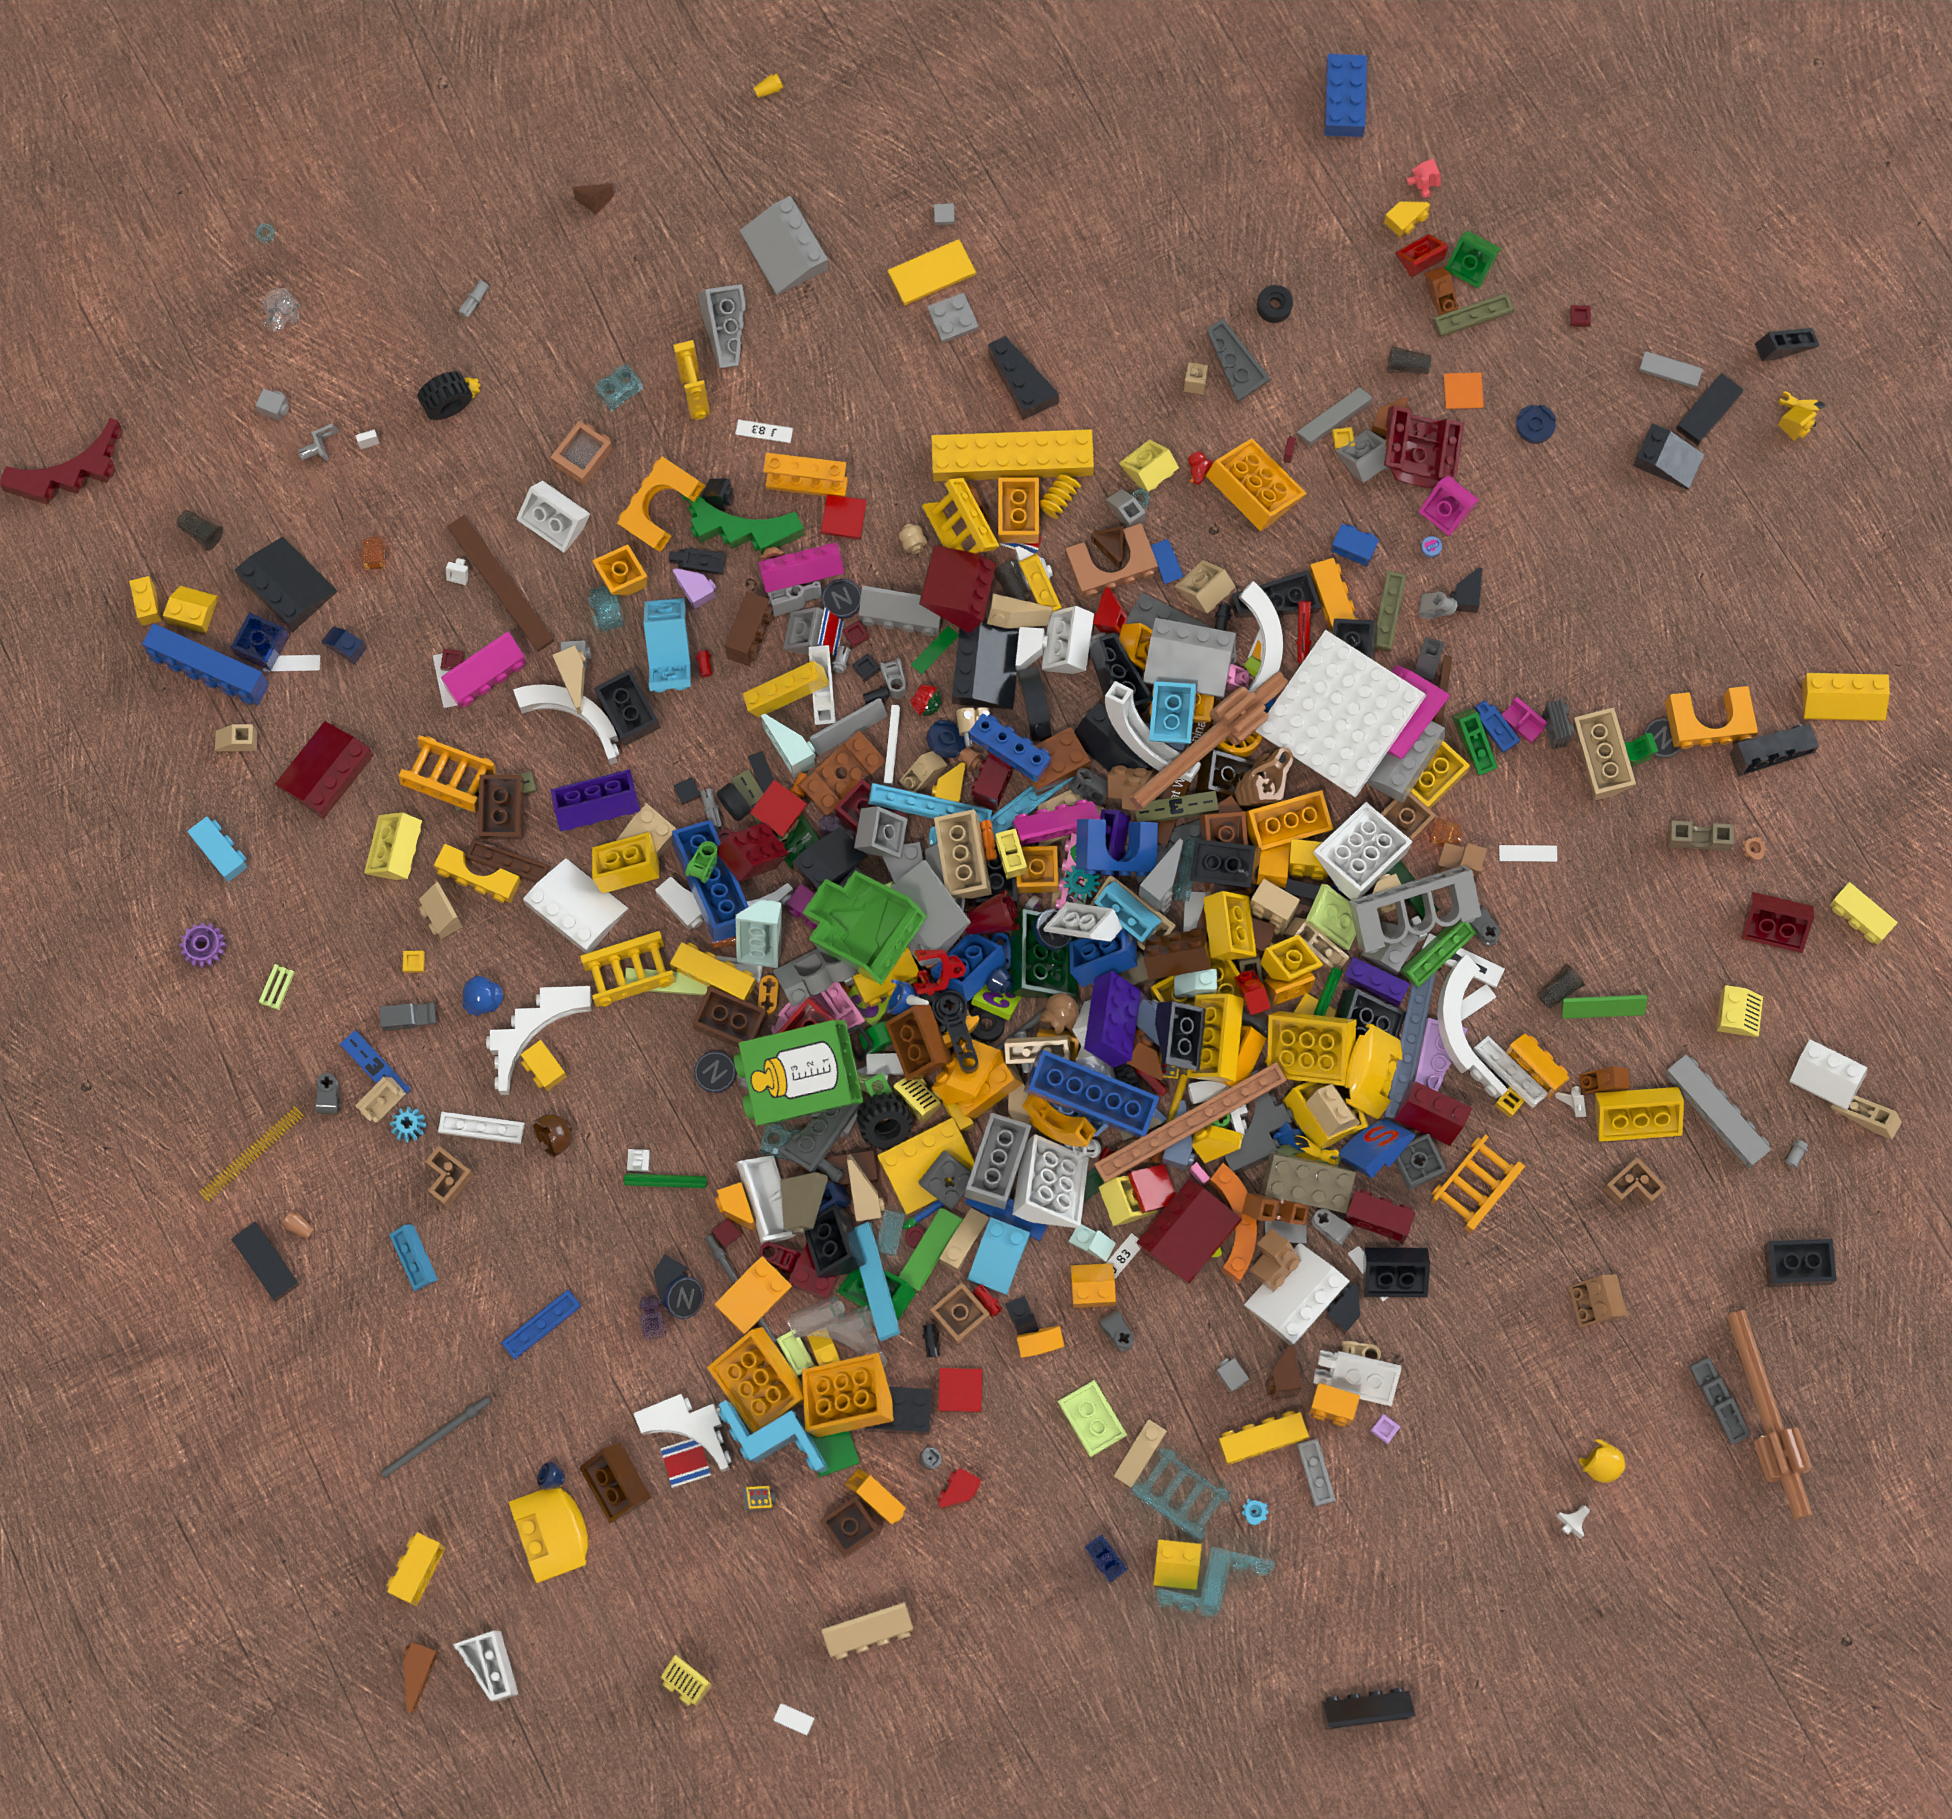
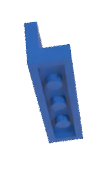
[965,1198,1049,1242]

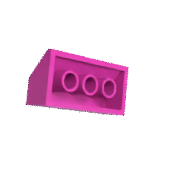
[758,542,844,593]
[441,631,527,708]
[1011,800,1101,846]

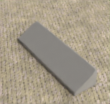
[1297,387,1373,447]
[809,698,887,755]

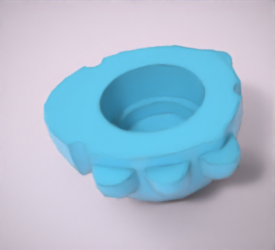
[1242,1499,1268,1525]

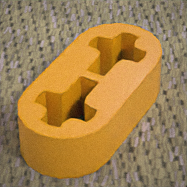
[758,975,779,1016]

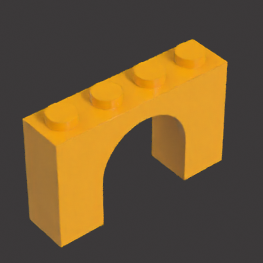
[617,456,705,553]
[1664,686,1758,749]

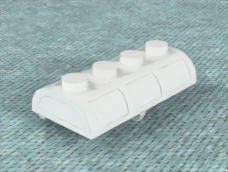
[736,1155,796,1244]

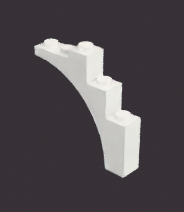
[655,877,794,930]
[486,986,592,1095]

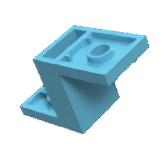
[644,598,691,692]
[718,1400,829,1473]

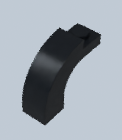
[1017,667,1052,741]

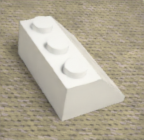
[516,481,590,552]
[1041,606,1094,674]
[1043,902,1122,941]
[1790,1040,1867,1110]

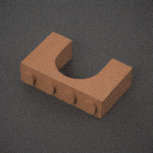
[1065,523,1158,598]

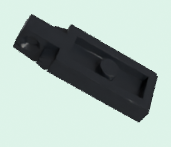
[668,548,726,575]

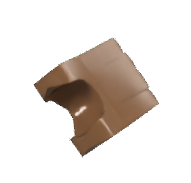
[1234,747,1294,808]

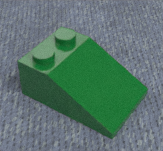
[837,1268,916,1321]

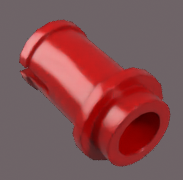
[695,650,713,677]

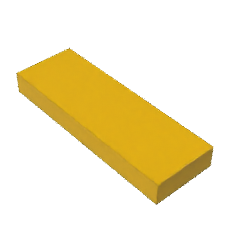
[1019,553,1062,613]

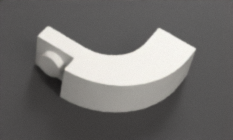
[1187,1081,1248,1136]

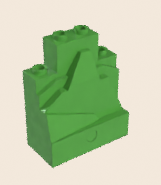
[803,871,927,985]

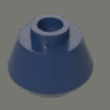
[986,967,1013,994]
[537,1461,565,1490]

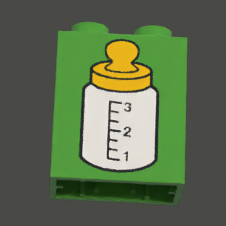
[734,1020,864,1126]

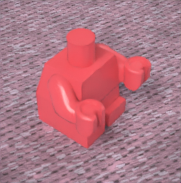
[1406,159,1441,198]

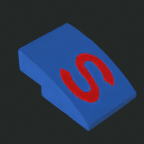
[1339,1119,1415,1178]

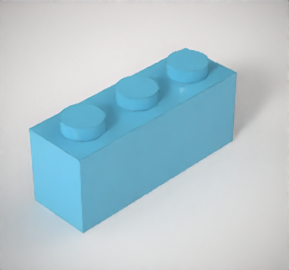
[187,816,248,882]
[1094,881,1162,943]

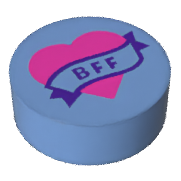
[1421,536,1442,558]

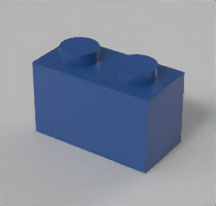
[1331,524,1379,567]

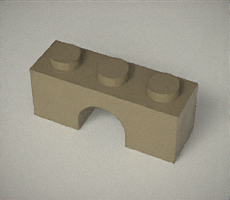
[1667,821,1734,851]

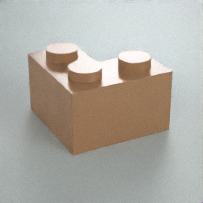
[1108,766,1153,811]
[1436,842,1487,882]
[425,1145,474,1208]
[1603,1157,1667,1206]
[1250,1229,1301,1292]

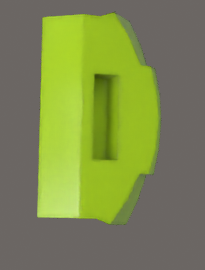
[1244,656,1261,677]

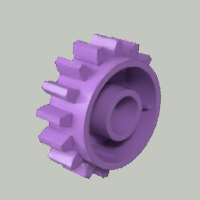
[179,922,227,969]

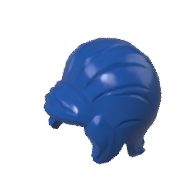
[462,976,503,1016]

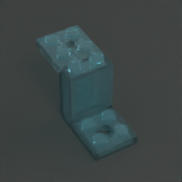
[1154,1547,1275,1618]

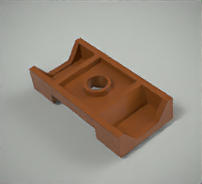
[797,730,886,816]

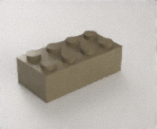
[1261,1151,1356,1213]

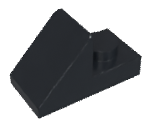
[1005,1296,1039,1335]

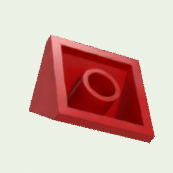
[1395,234,1448,278]

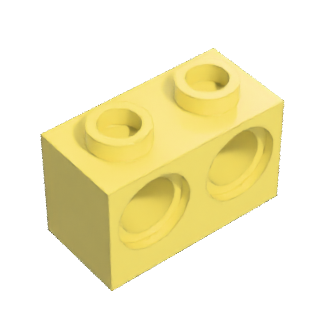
[995,828,1027,879]

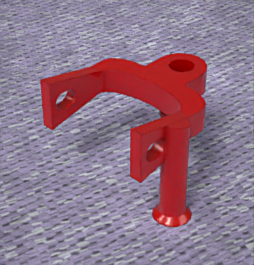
[913,949,966,996]

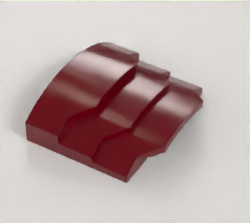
[1384,406,1464,489]

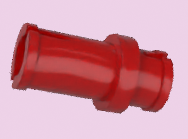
[972,1284,1002,1317]

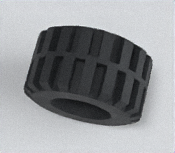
[417,371,473,420]
[857,1092,913,1150]

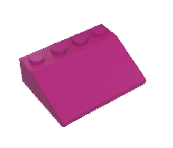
[1387,665,1450,759]

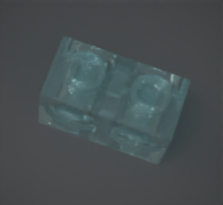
[595,364,643,411]
[759,1124,801,1162]

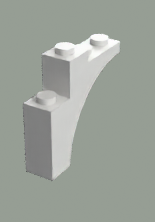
[1072,1000,1117,1079]
[633,1394,732,1472]

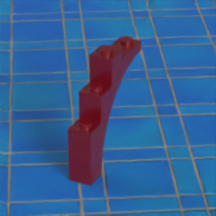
[0,418,122,505]

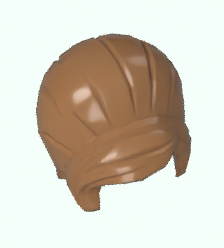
[1039,993,1079,1035]

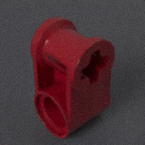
[759,1242,800,1274]

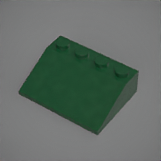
[1010,909,1077,999]

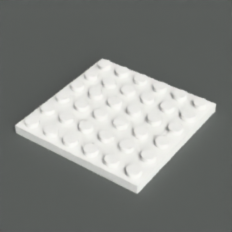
[1256,630,1426,798]

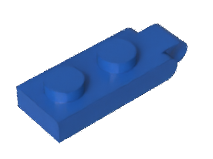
[1474,700,1520,753]

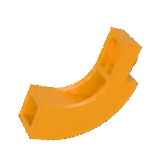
[1022,1094,1096,1147]

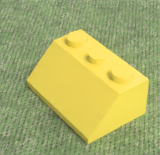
[364,812,422,880]

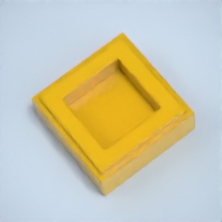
[1332,427,1355,450]
[403,951,425,973]

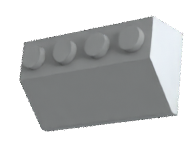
[859,586,942,636]

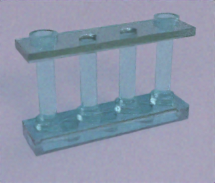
[1131,1448,1231,1543]

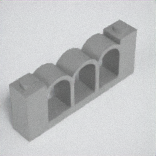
[1349,865,1482,953]
[773,948,858,1007]

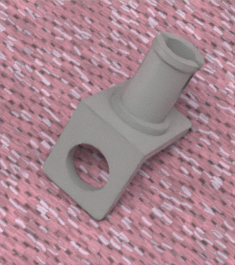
[298,424,339,462]

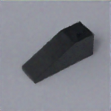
[1755,328,1819,361]

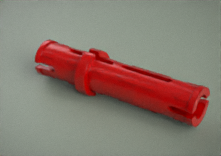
[1295,601,1312,663]

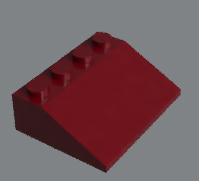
[919,545,996,634]
[275,721,374,819]
[1136,1179,1242,1284]

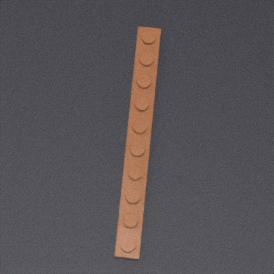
[1094,1063,1287,1184]

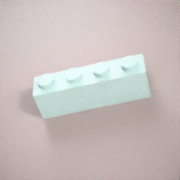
[736,900,782,968]

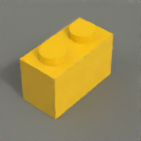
[129,576,162,626]
[520,1040,567,1091]

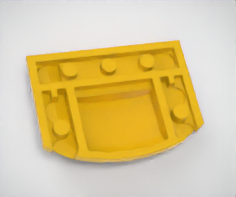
[1345,1024,1402,1119]
[509,1486,588,1583]

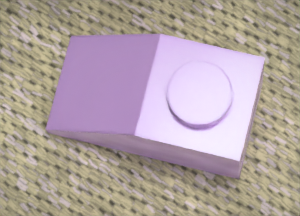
[673,568,716,609]

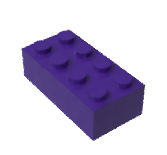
[550,769,640,831]
[1084,971,1141,1068]

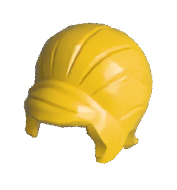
[1579,1439,1625,1483]

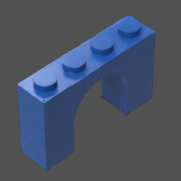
[1076,819,1158,877]

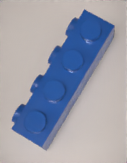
[969,713,1051,783]

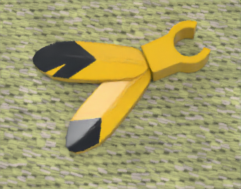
[1778,391,1826,428]
[1294,1135,1339,1165]

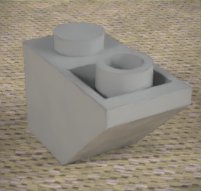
[1106,489,1146,528]

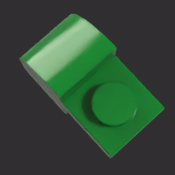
[1624,733,1658,767]
[858,1020,893,1054]

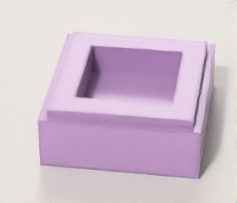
[1370,1414,1400,1444]

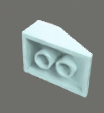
[761,713,816,778]

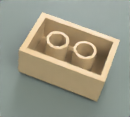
[1250,879,1300,936]

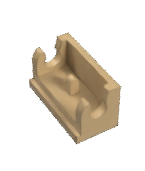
[355,1077,406,1123]

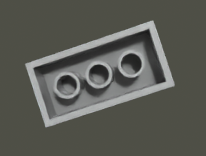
[964,1113,1032,1210]

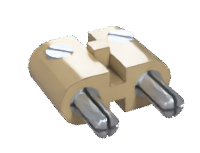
[956,708,990,748]

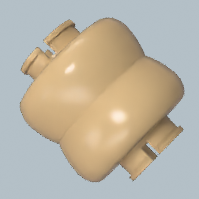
[898,523,927,554]

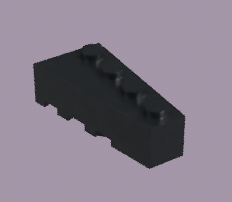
[988,336,1059,420]
[1229,570,1321,618]
[1089,633,1153,714]
[1730,724,1819,777]

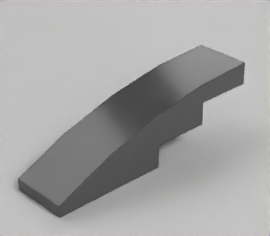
[1688,1356,1751,1445]

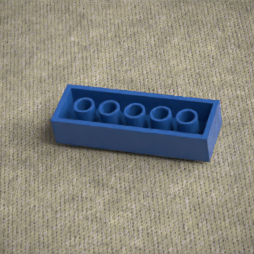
[142,623,269,706]
[672,820,749,942]
[1023,1050,1159,1138]

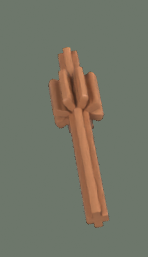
[1129,671,1289,811]
[1727,1310,1813,1520]

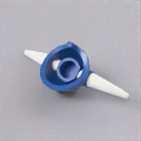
[886,979,929,1015]

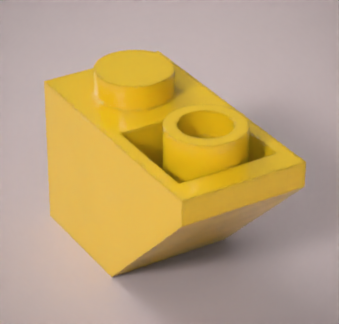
[1384,202,1430,238]
[1778,405,1817,442]

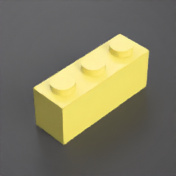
[1830,882,1898,945]

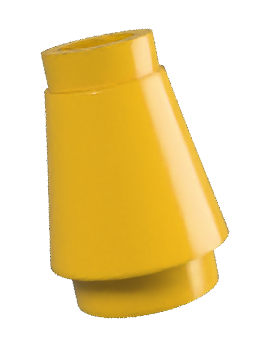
[753,73,784,98]

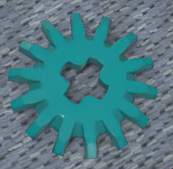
[1063,865,1100,900]

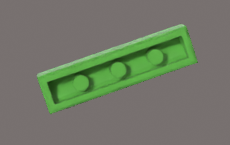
[1401,920,1476,988]
[1561,995,1647,1019]
[899,1208,963,1292]

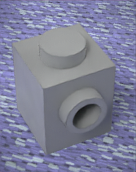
[255,388,289,421]

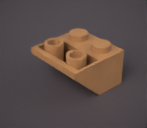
[1569,1274,1628,1328]

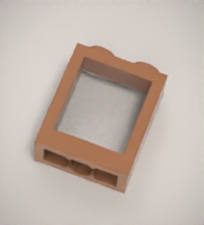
[550,421,613,486]

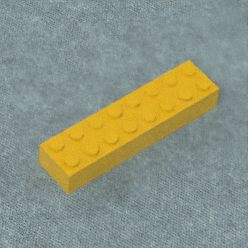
[931,430,1094,482]

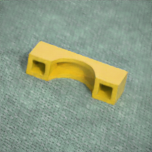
[434,844,521,903]

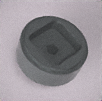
[919,1447,942,1470]

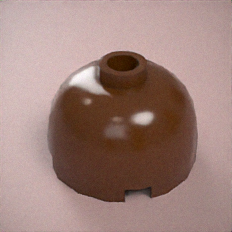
[533,1114,572,1158]

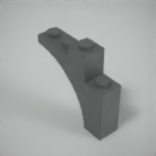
[1223,1070,1294,1175]

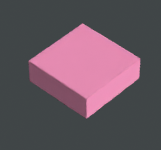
[1190,1162,1210,1187]

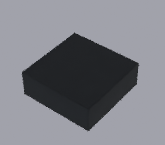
[852,654,881,682]
[673,777,701,805]

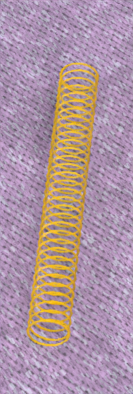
[199,1106,304,1202]

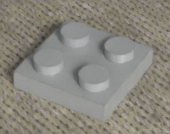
[927,293,979,343]

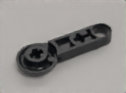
[932,990,979,1074]

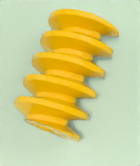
[1039,474,1081,519]

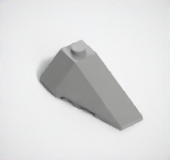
[697,284,746,369]

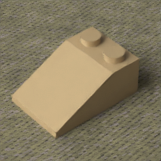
[616,804,677,858]

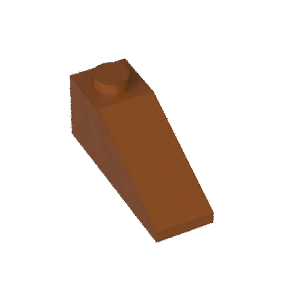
[402,1642,439,1715]

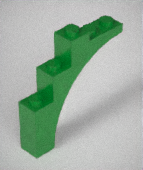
[679,492,805,555]

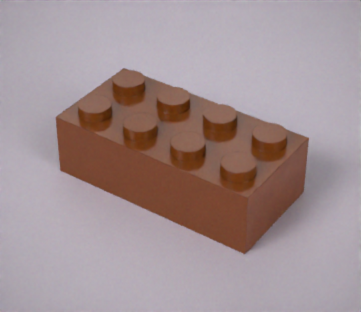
[1199,811,1251,897]

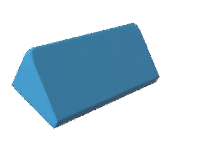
[389,1224,438,1291]

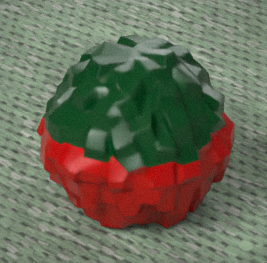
[910,684,941,716]

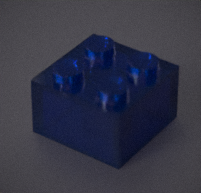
[230,612,289,671]

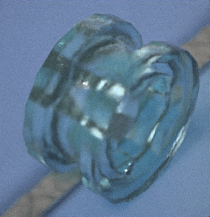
[256,223,275,243]
[1132,489,1150,509]

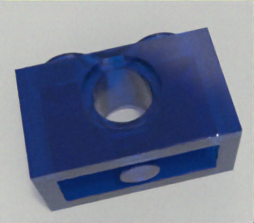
[1084,1534,1128,1585]

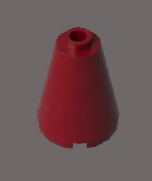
[964,890,1020,935]

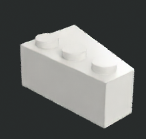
[453,1631,519,1701]

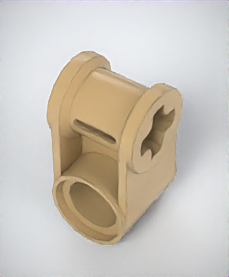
[1341,1341,1381,1360]

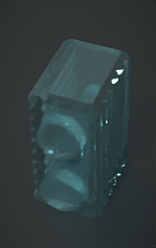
[587,586,624,632]

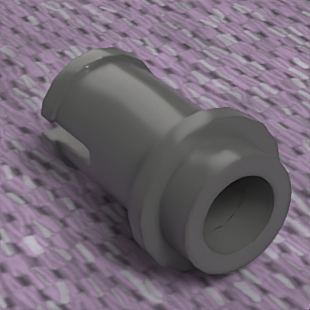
[817,1159,845,1183]

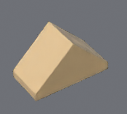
[1184,362,1208,395]

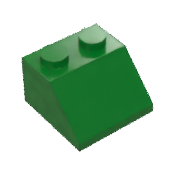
[1445,230,1502,289]

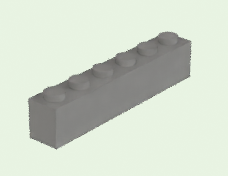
[1664,1055,1771,1169]

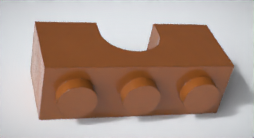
[1242,1193,1310,1225]

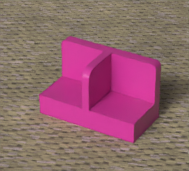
[1502,697,1547,744]

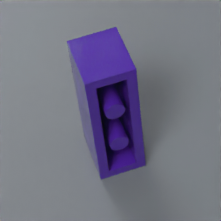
[1096,809,1130,877]
[1342,957,1410,1008]

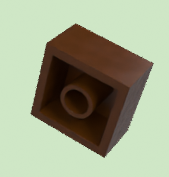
[820,1496,880,1558]

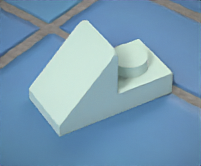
[1069,1224,1116,1262]

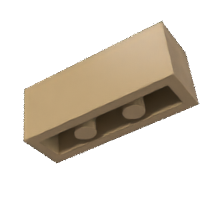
[1005,1035,1071,1064]

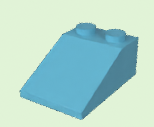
[1149,681,1196,744]
[967,1217,1030,1295]

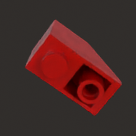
[1093,587,1128,635]
[1234,971,1270,1015]
[937,1468,982,1510]

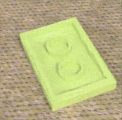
[1306,884,1356,950]
[1058,1380,1127,1458]

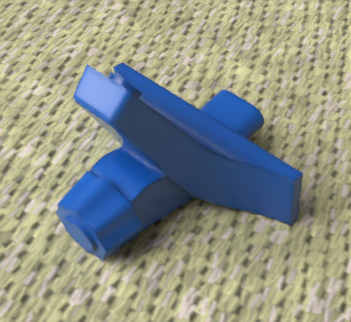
[1273,1121,1305,1152]

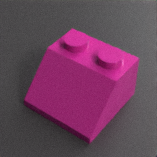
[1418,476,1479,536]

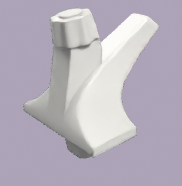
[1555,1086,1586,1117]
[1556,1505,1590,1539]

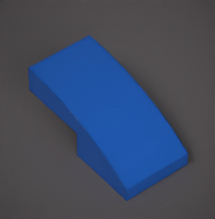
[1150,539,1183,584]

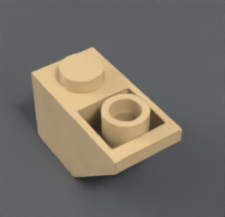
[215,724,257,751]
[899,751,948,793]

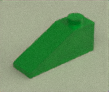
[1452,709,1498,776]

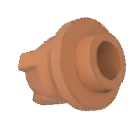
[958,747,982,771]

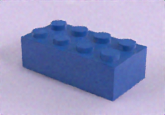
[1324,54,1367,137]

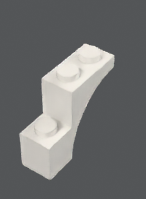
[809,645,835,725]

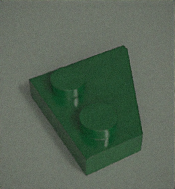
[784,814,820,870]

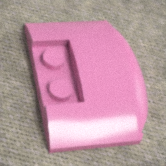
[771,982,866,1034]

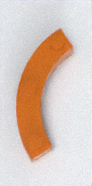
[1209,1163,1257,1284]

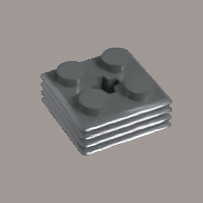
[1542,699,1574,750]
[1394,1134,1447,1190]
[918,1151,972,1209]

